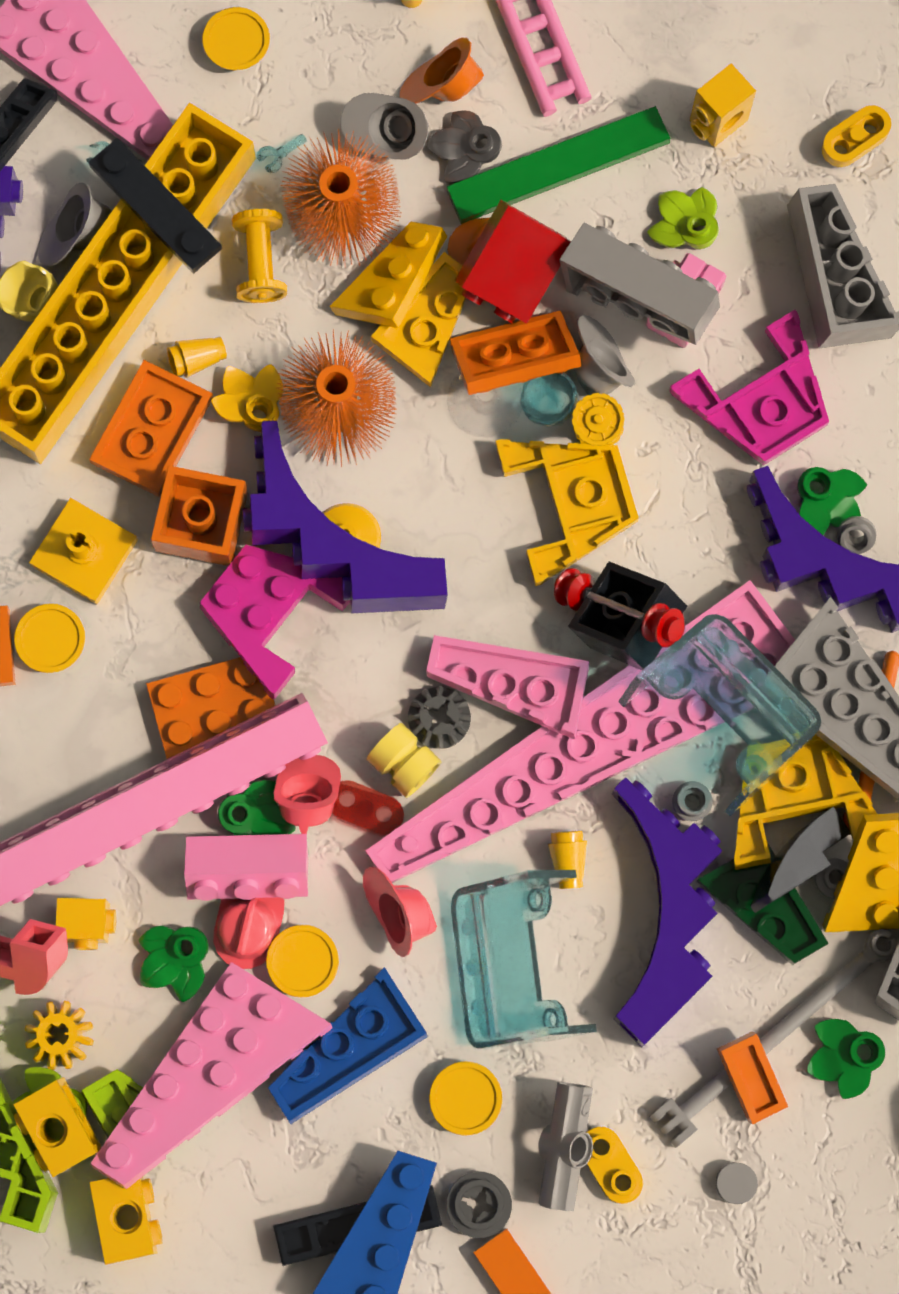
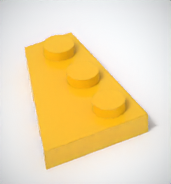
[329,221,448,328]
[371,252,466,388]
[822,813,899,933]

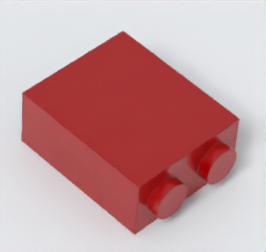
[455,200,571,324]

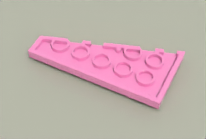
[0,0,173,160]
[90,962,332,1189]

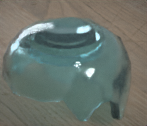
[520,372,579,428]

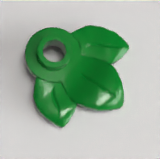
[797,467,867,535]
[218,780,296,836]
[139,925,208,1002]
[807,1019,885,1099]

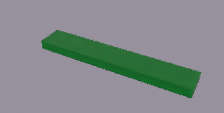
[447,106,671,224]

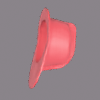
[274,755,341,834]
[363,866,437,957]
[213,897,285,969]

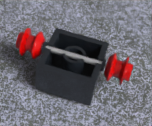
[554,561,688,672]

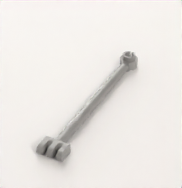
[649,929,898,1148]

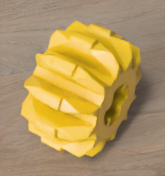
[25,1001,94,1070]

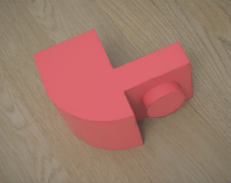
[0,919,68,995]

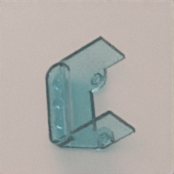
[618,614,821,817]
[451,870,597,1049]

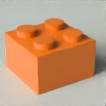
[151,465,248,566]

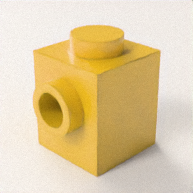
[56,898,116,950]

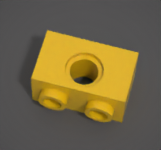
[689,63,756,147]
[13,1077,102,1177]
[89,1177,163,1265]

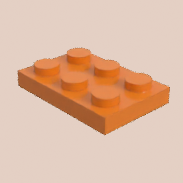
[450,310,581,395]
[89,360,213,497]
[146,657,276,759]

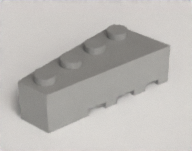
[787,184,899,349]
[560,222,720,345]

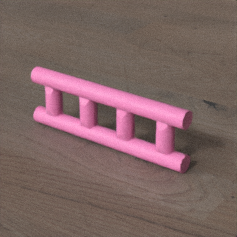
[496,0,592,117]

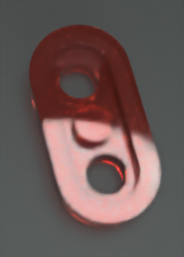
[332,780,404,837]

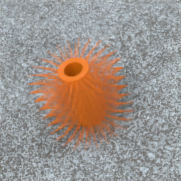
[280,129,402,266]
[277,329,397,467]

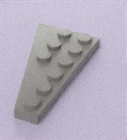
[757,597,899,800]

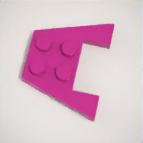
[669,310,829,466]
[200,545,350,700]

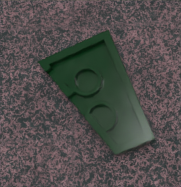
[696,842,829,965]

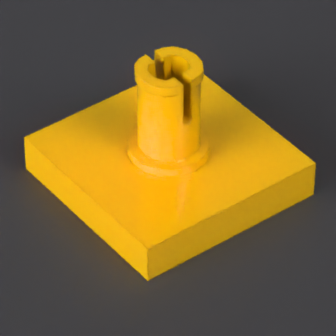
[29,498,138,605]

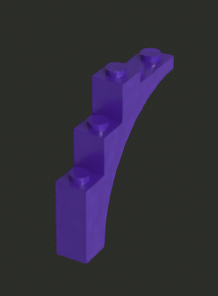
[243,421,448,614]
[747,466,899,633]
[612,777,722,1048]

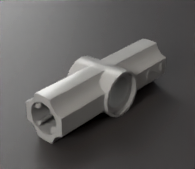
[538,1082,593,1211]

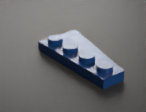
[268,967,428,1124]
[312,1151,437,1294]

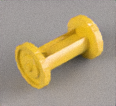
[232,209,287,303]
[572,393,624,446]

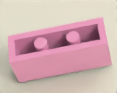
[184,834,308,901]

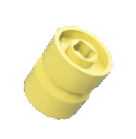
[366,723,442,798]

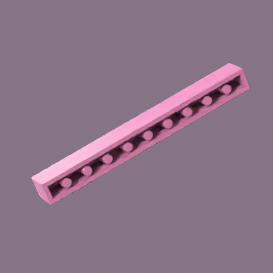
[0,693,328,906]

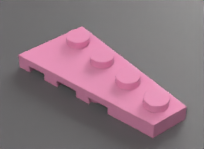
[426,635,589,740]

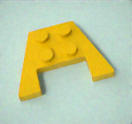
[495,439,639,586]
[734,733,877,870]

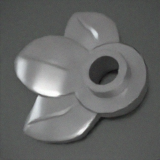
[427,110,502,183]

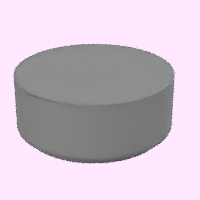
[716,1163,758,1204]

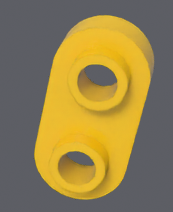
[821,105,891,167]
[586,1127,643,1204]

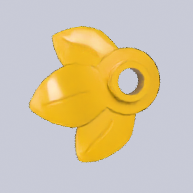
[211,364,284,432]

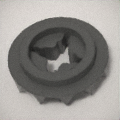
[408,685,471,749]
[447,1171,512,1238]

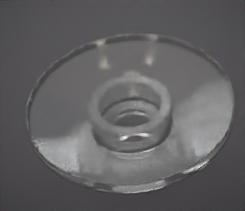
[447,372,524,438]

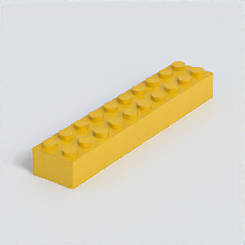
[0,102,256,465]

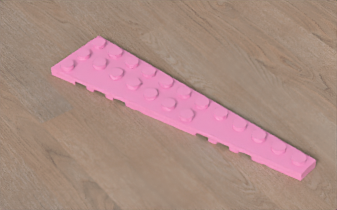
[365,580,795,883]

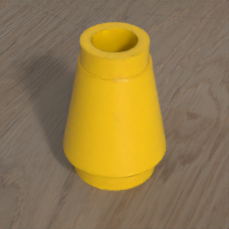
[167,337,227,378]
[547,831,587,889]

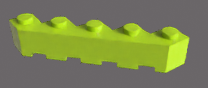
[0,1078,58,1233]

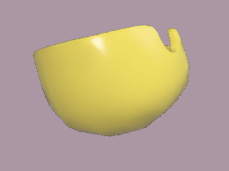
[0,261,58,322]

